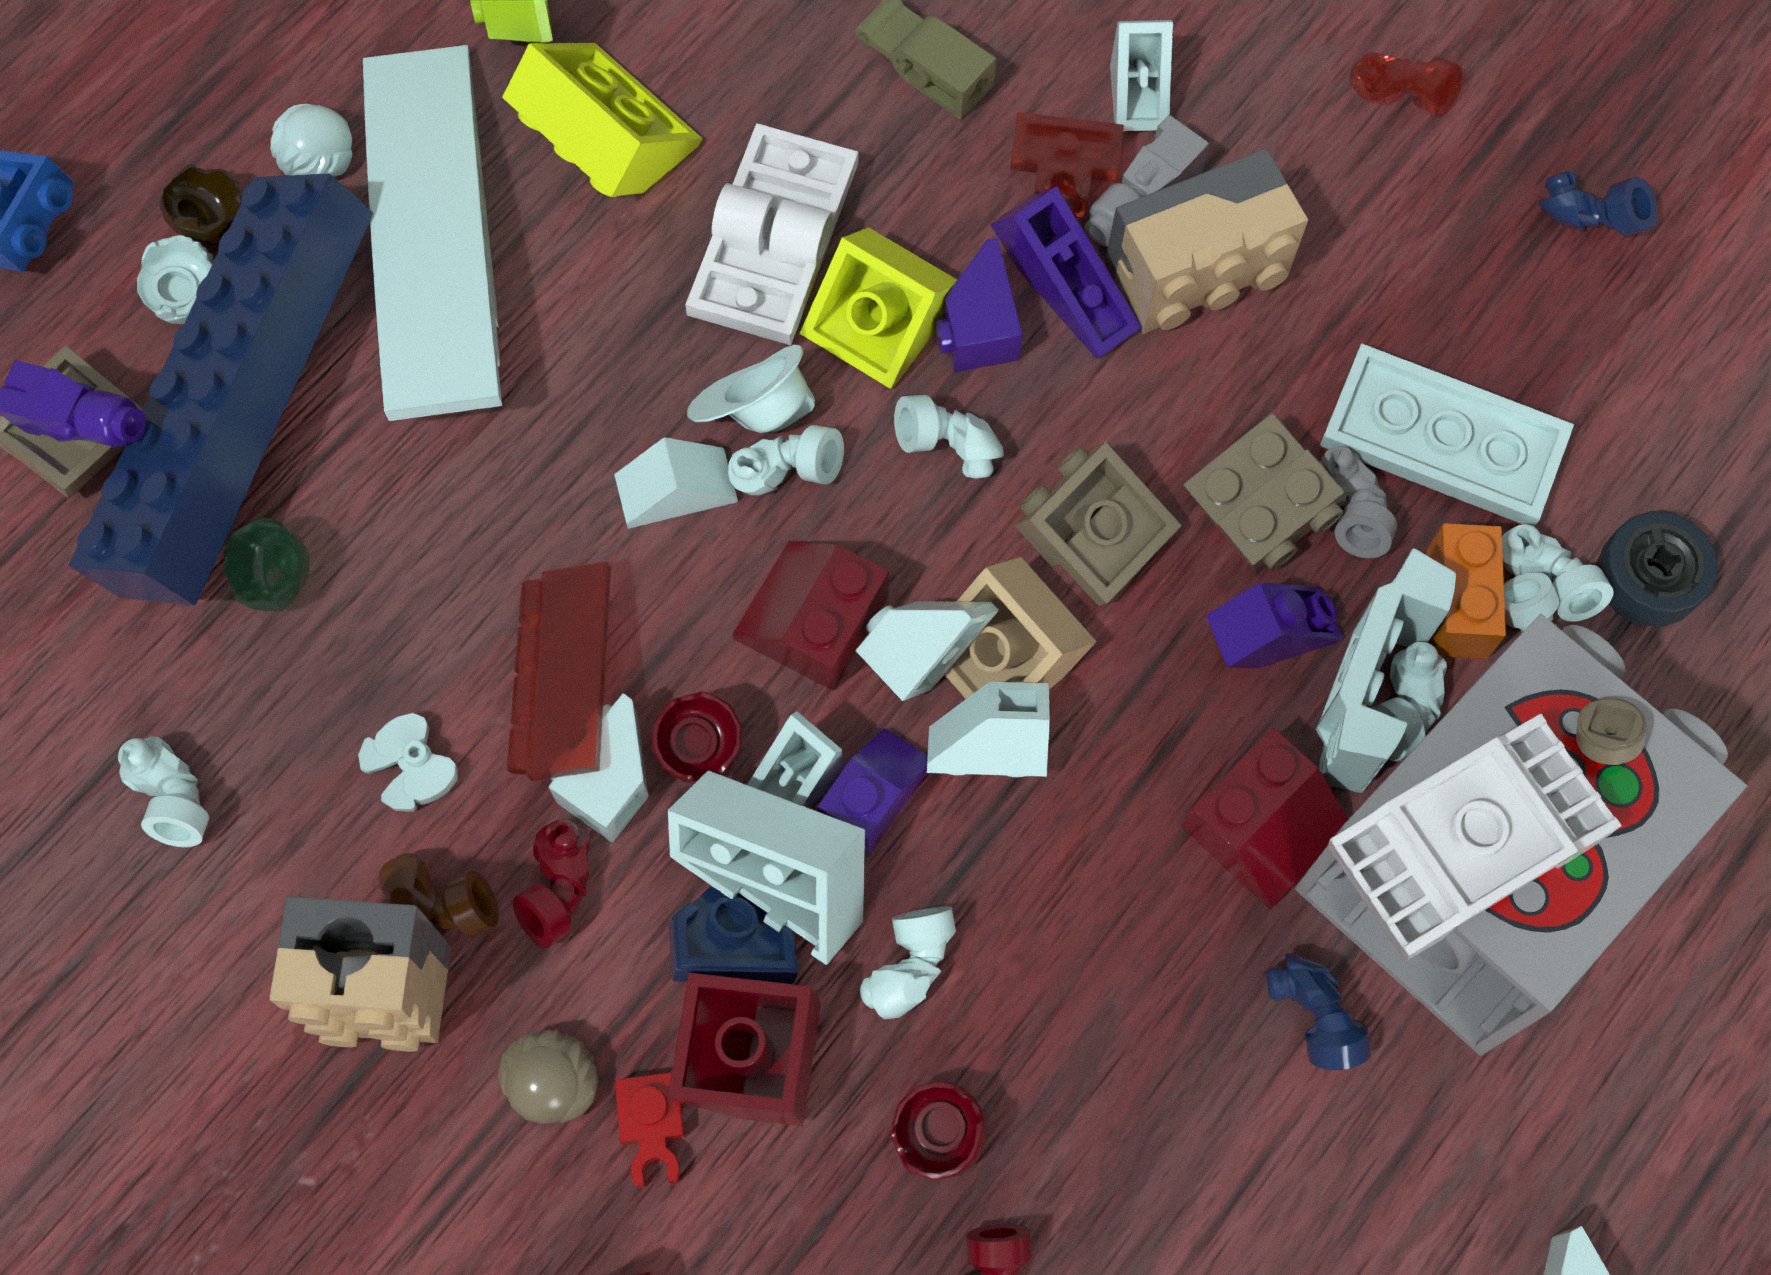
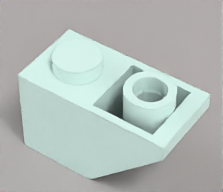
[927,682,1050,777]
[549,694,649,843]

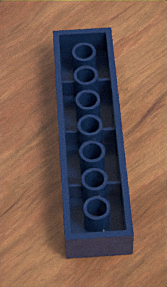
[69,173,373,606]

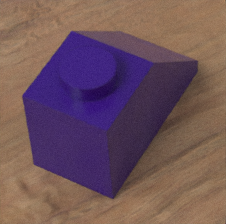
[935,238,1022,372]
[817,728,928,857]

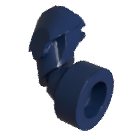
[1539,171,1657,236]
[1266,953,1371,1070]

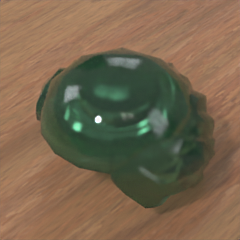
[223,518,310,612]

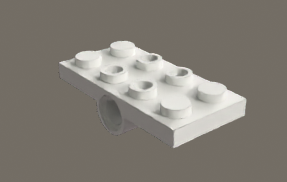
[685,123,859,345]

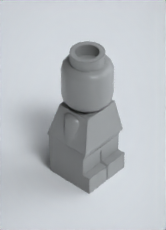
[1085,115,1209,247]

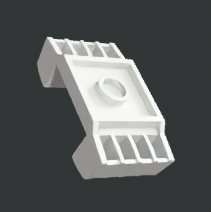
[1328,714,1622,962]

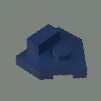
[669,886,798,984]

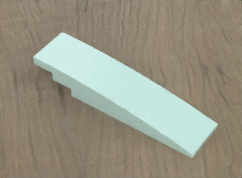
[363,45,502,421]

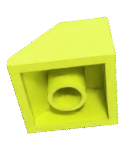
[799,227,957,389]

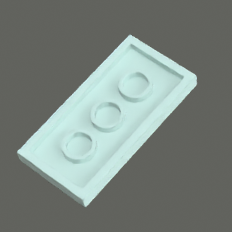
[1320,343,1574,527]

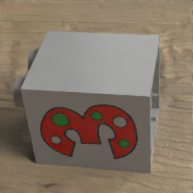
[1295,613,1748,1056]

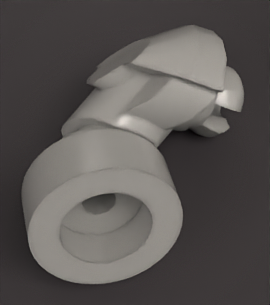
[1319,446,1397,558]

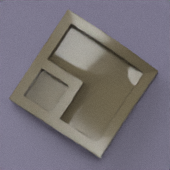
[0,345,143,499]

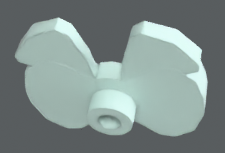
[358,713,458,812]

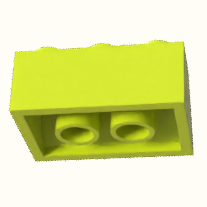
[502,43,703,197]

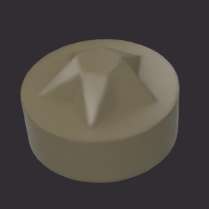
[1576,698,1647,765]

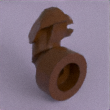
[379,853,499,936]

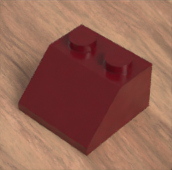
[732,541,889,691]
[1182,727,1348,910]
[667,973,821,1126]

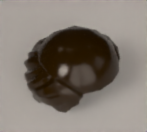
[159,164,243,245]

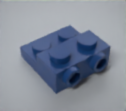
[0,150,75,272]

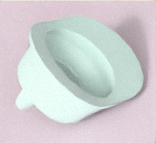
[687,345,815,433]

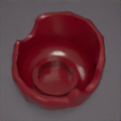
[652,691,742,783]
[890,1080,987,1181]

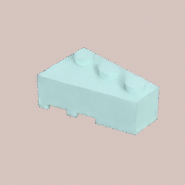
[668,771,865,965]

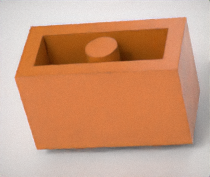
[1427,523,1506,659]

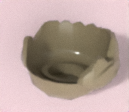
[498,1029,599,1124]

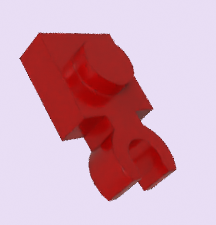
[615,1072,685,1189]

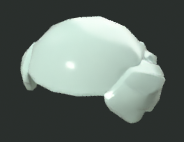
[270,104,352,177]
[137,235,215,324]

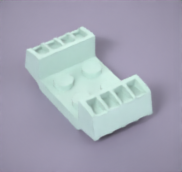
[1316,548,1456,793]

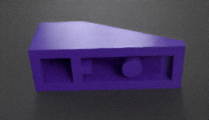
[990,186,1142,358]

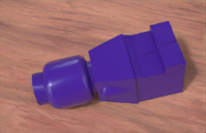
[0,360,146,447]

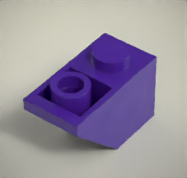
[1206,582,1343,668]

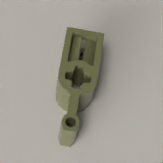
[856,0,996,120]

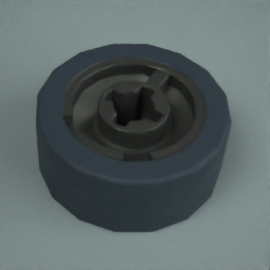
[1596,511,1718,627]

